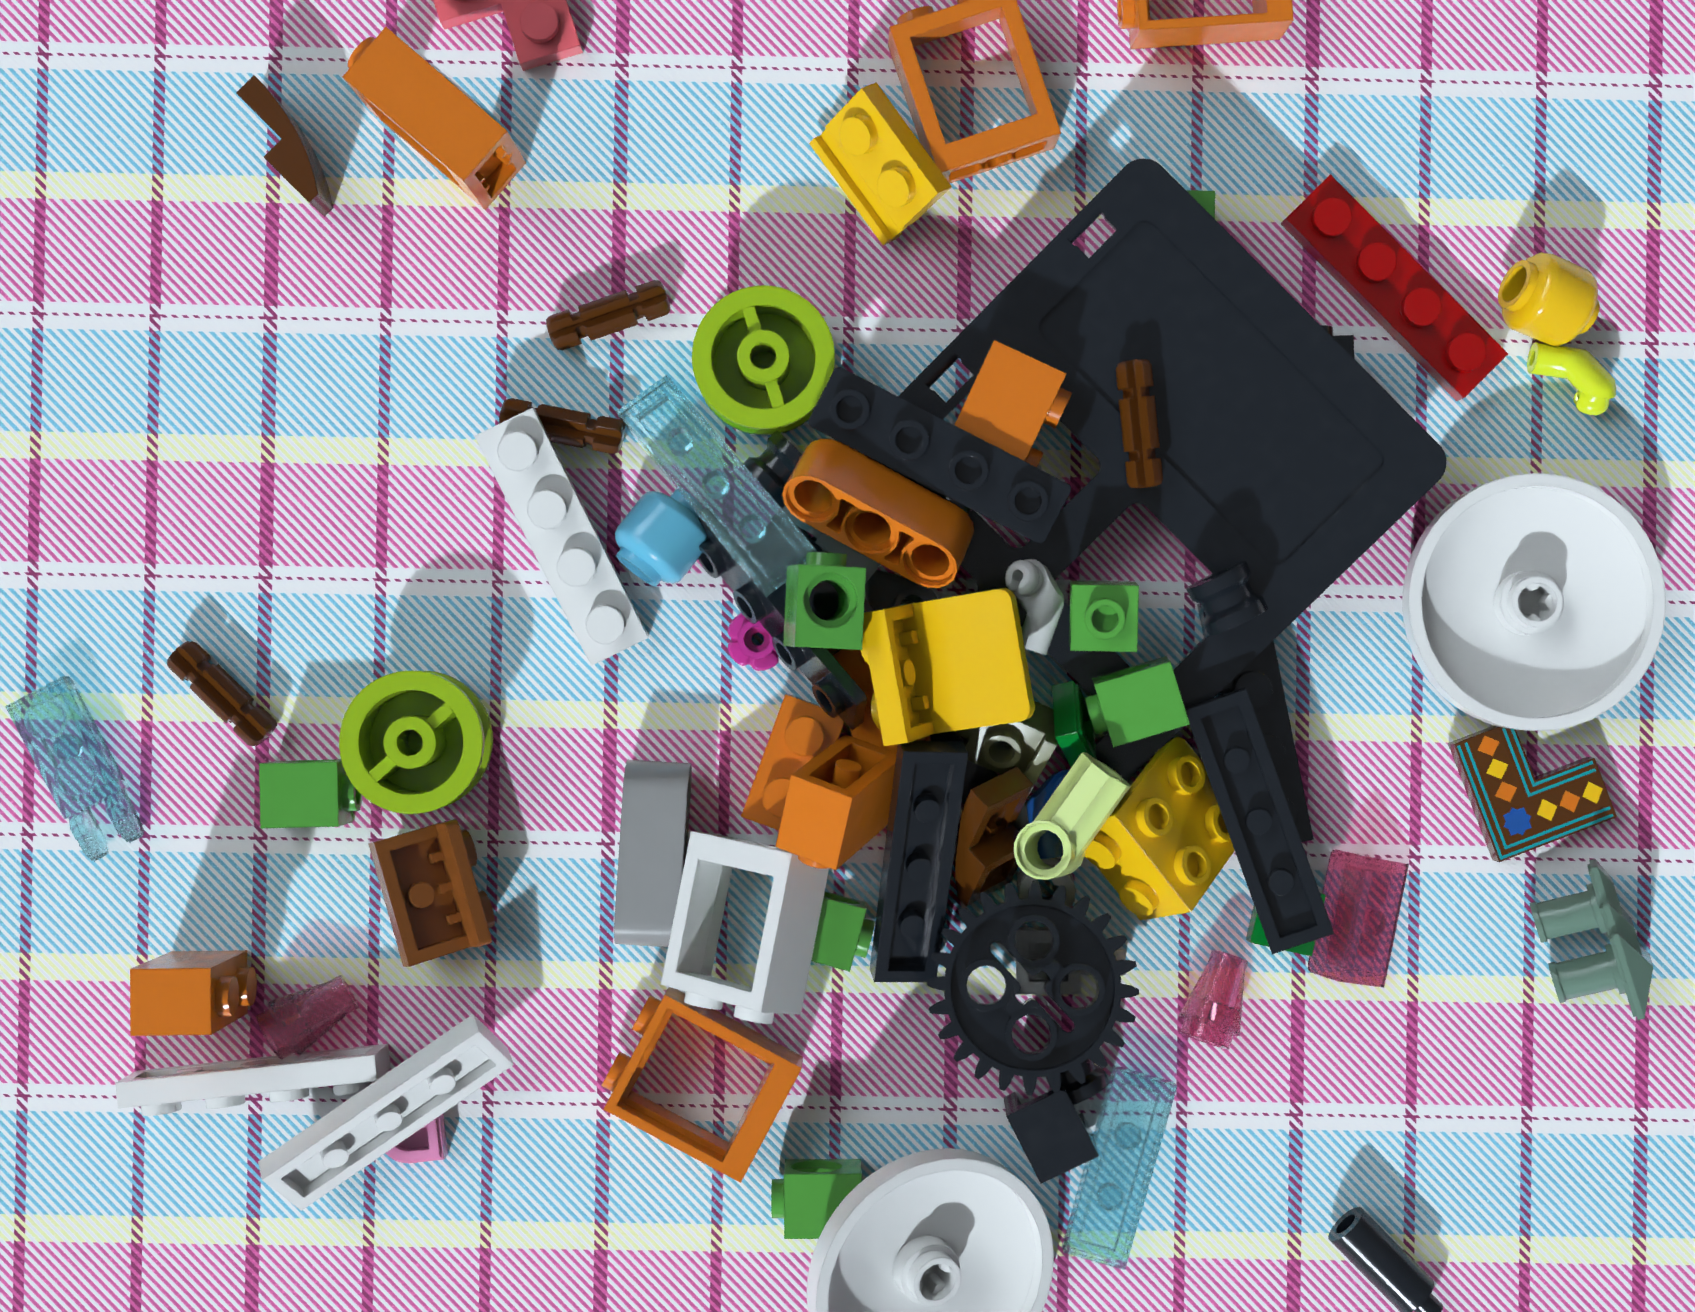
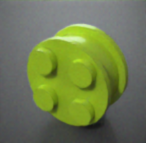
[692,285,835,436]
[339,671,493,814]

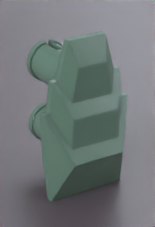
[1530,859,1653,1020]

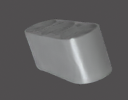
[614,759,692,947]

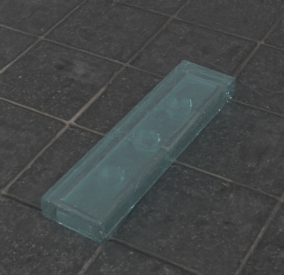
[616,375,816,597]

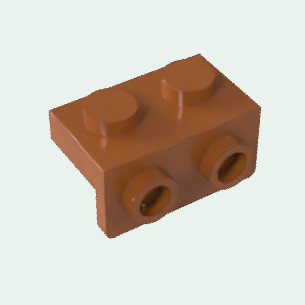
[368,819,495,967]

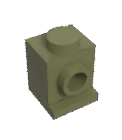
[956,701,1057,794]

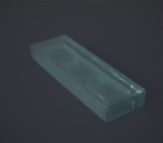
[1062,1065,1177,1270]

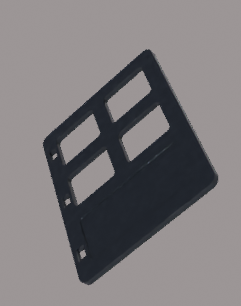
[744,158,1446,832]

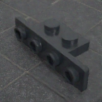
[809,367,1071,543]
[698,512,875,730]

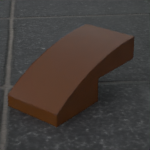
[236,75,333,217]
[955,767,1034,906]

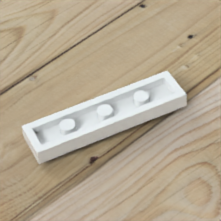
[474,407,649,666]
[258,1014,514,1211]
[115,1044,391,1116]

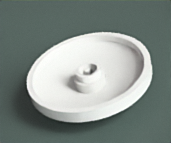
[1402,473,1666,731]
[807,1148,1054,1312]

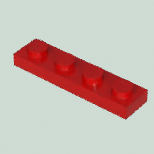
[1280,174,1508,401]

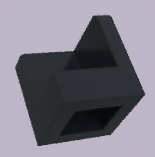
[1004,1086,1099,1184]

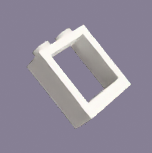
[660,831,829,1024]

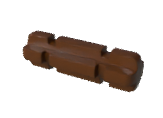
[546,280,670,351]
[1116,359,1163,489]
[499,398,625,454]
[166,641,277,746]

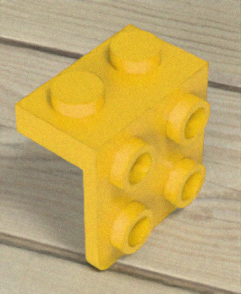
[861,588,1035,746]
[1085,737,1235,921]

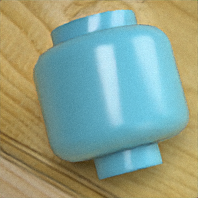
[615,489,707,587]

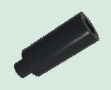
[1328,1207,1443,1312]

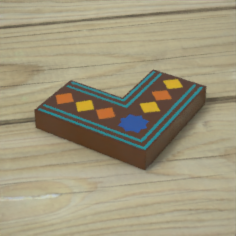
[1448,725,1617,862]

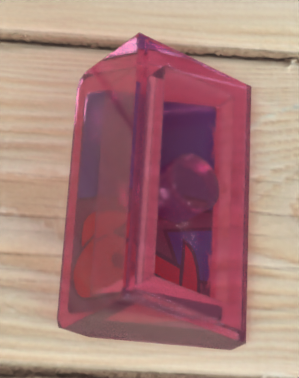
[1308,849,1409,988]

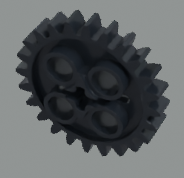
[927,881,1139,1095]

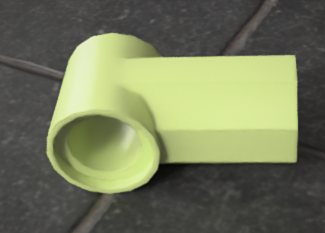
[1014,752,1131,880]

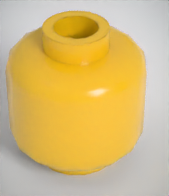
[1498,252,1600,346]

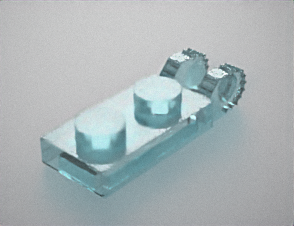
[5,676,144,862]

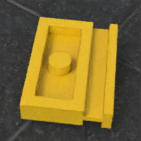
[809,82,952,246]

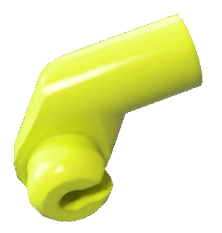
[1527,342,1616,415]

